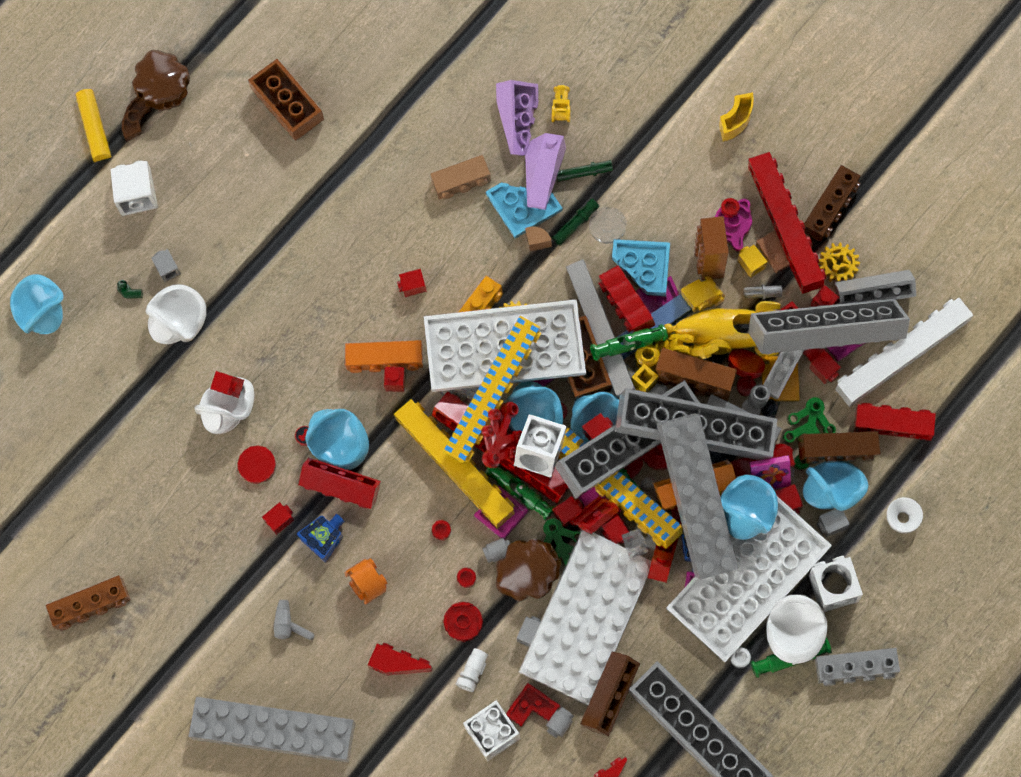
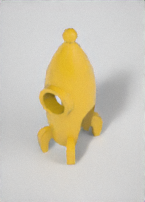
[664,301,780,356]

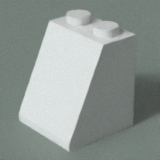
[110,161,158,216]

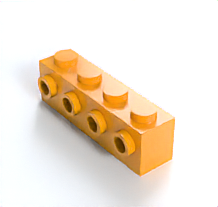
[458,276,503,313]

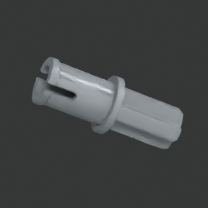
[743,284,782,300]

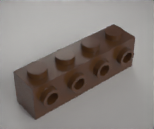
[804,165,861,242]
[798,432,881,464]
[580,651,640,737]

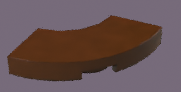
[122,96,151,142]

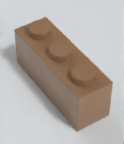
[430,155,491,200]

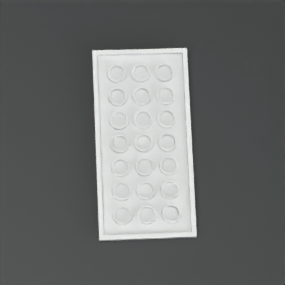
[424,299,586,392]
[666,496,832,662]
[519,530,651,705]

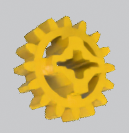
[818,242,860,282]

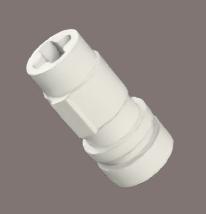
[456,648,488,692]

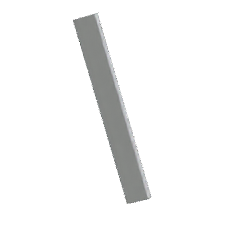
[566,259,635,398]

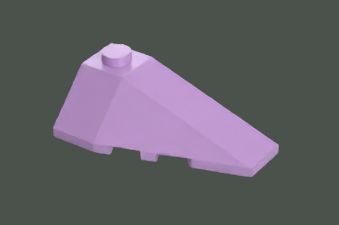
[496,80,539,156]
[525,133,566,210]

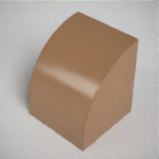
[525,227,552,251]

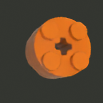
[345,558,388,605]

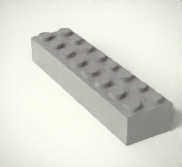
[748,299,910,354]
[554,381,700,498]
[615,388,777,460]
[657,413,738,580]
[629,661,774,777]
[189,697,356,763]

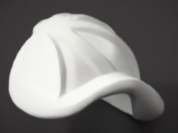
[146,284,207,344]
[195,377,254,434]
[767,595,827,664]

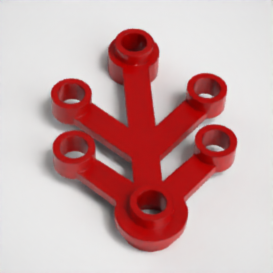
[482,402,522,468]

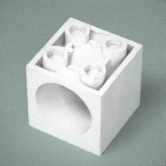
[514,414,566,477]
[808,556,863,612]
[463,700,520,762]

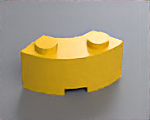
[719,92,754,142]
[681,276,725,313]

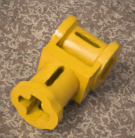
[552,85,570,123]

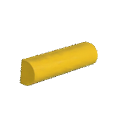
[75,89,112,162]

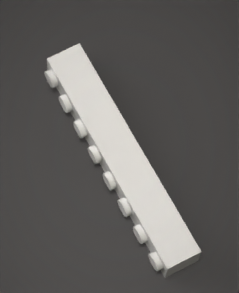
[835,298,973,407]

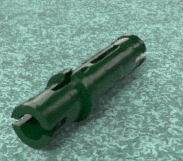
[557,160,613,182]
[552,198,600,246]

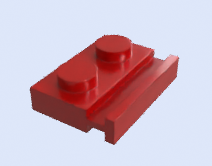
[571,496,619,534]

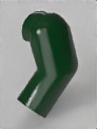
[117,280,143,299]

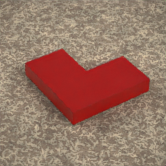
[506,683,560,727]

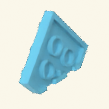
[485,182,563,239]
[612,239,670,296]

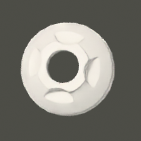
[887,497,923,533]

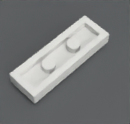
[763,350,804,400]

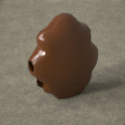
[132,50,190,111]
[495,539,562,602]

